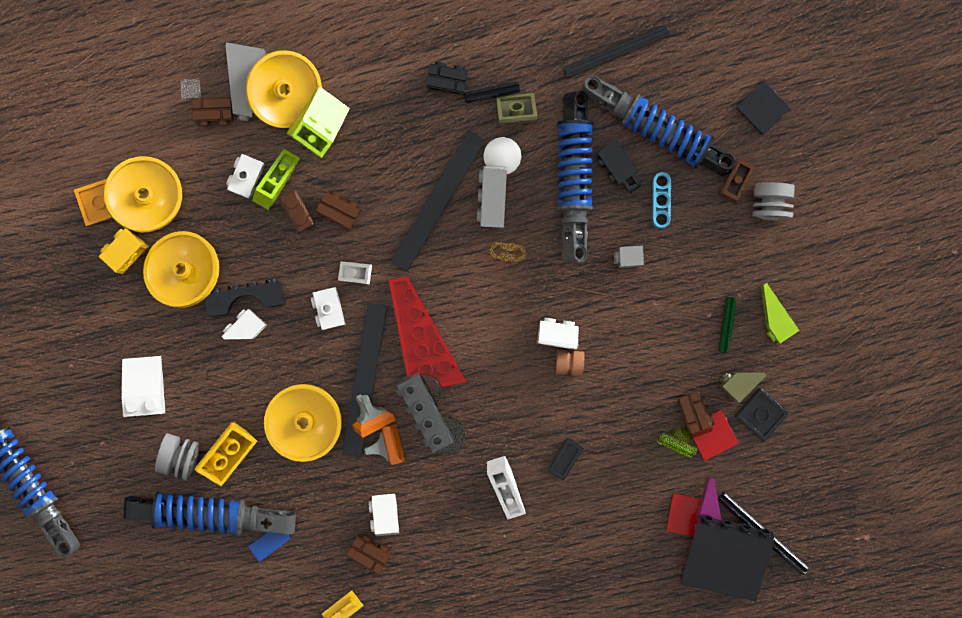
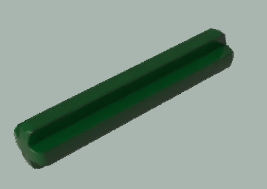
[719,297,736,353]

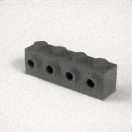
[395,371,454,453]

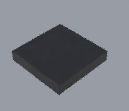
[736,81,790,135]
[735,388,790,442]

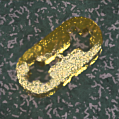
[490,242,526,262]

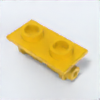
[322,591,364,618]

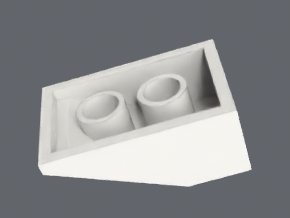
[536,318,579,349]
[122,356,165,417]

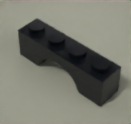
[205,279,286,317]

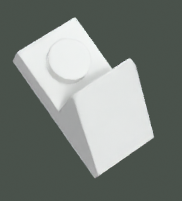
[338,262,372,285]

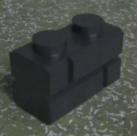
[426,62,468,96]

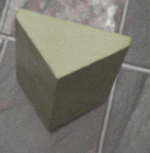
[496,93,538,126]

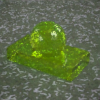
[657,427,698,458]

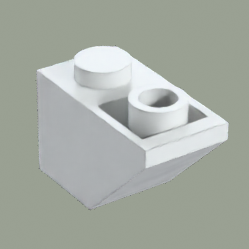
[222,309,267,339]

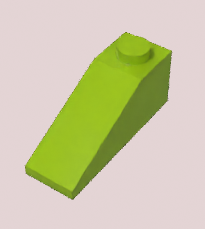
[252,149,300,210]
[761,283,799,344]

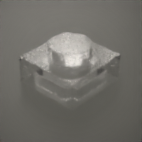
[180,78,202,100]

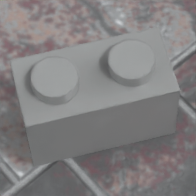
[614,246,644,268]

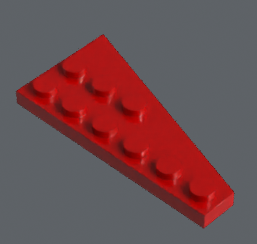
[389,277,467,390]

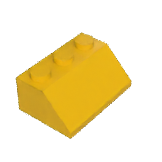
[195,422,257,486]

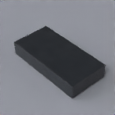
[548,438,584,480]

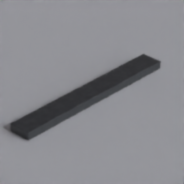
[391,131,485,272]
[342,303,387,457]

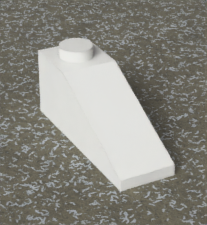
[487,456,526,520]

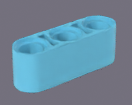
[652,172,671,229]

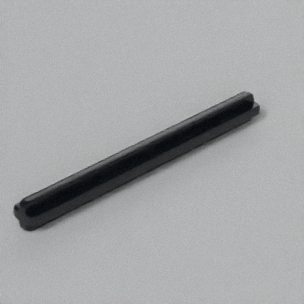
[563,25,670,77]
[718,492,809,575]

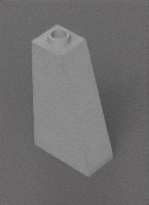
[226,42,266,121]

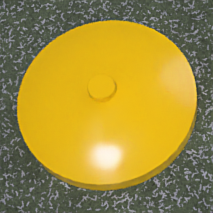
[245,51,322,128]
[104,156,182,233]
[143,231,219,308]
[264,384,342,462]

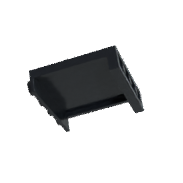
[680,515,775,601]

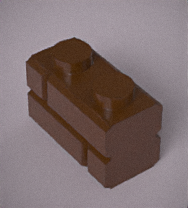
[192,97,234,127]
[719,158,755,203]
[279,190,316,234]
[315,191,361,230]
[678,392,715,438]
[346,534,391,575]

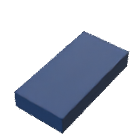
[248,532,291,562]

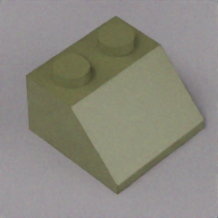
[718,372,767,403]

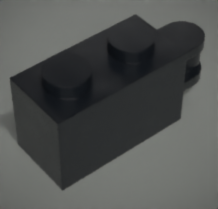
[596,140,641,193]

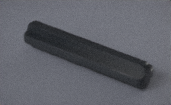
[464,82,520,103]

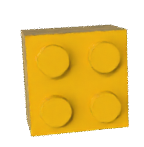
[99,228,149,274]

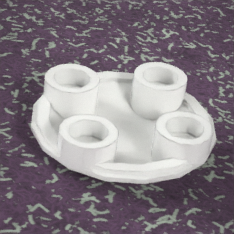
[483,137,521,174]

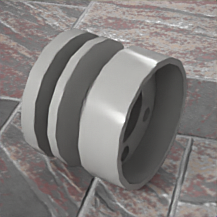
[752,182,795,221]
[155,433,199,481]

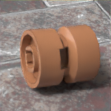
[556,350,584,376]

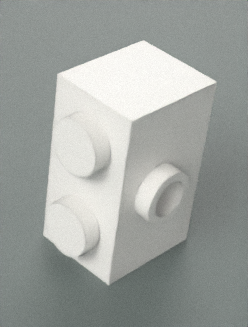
[226,154,265,200]
[311,287,346,330]
[369,494,399,536]

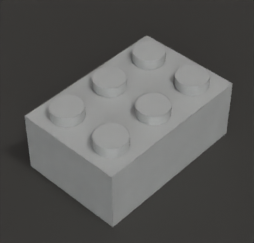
[477,166,507,228]

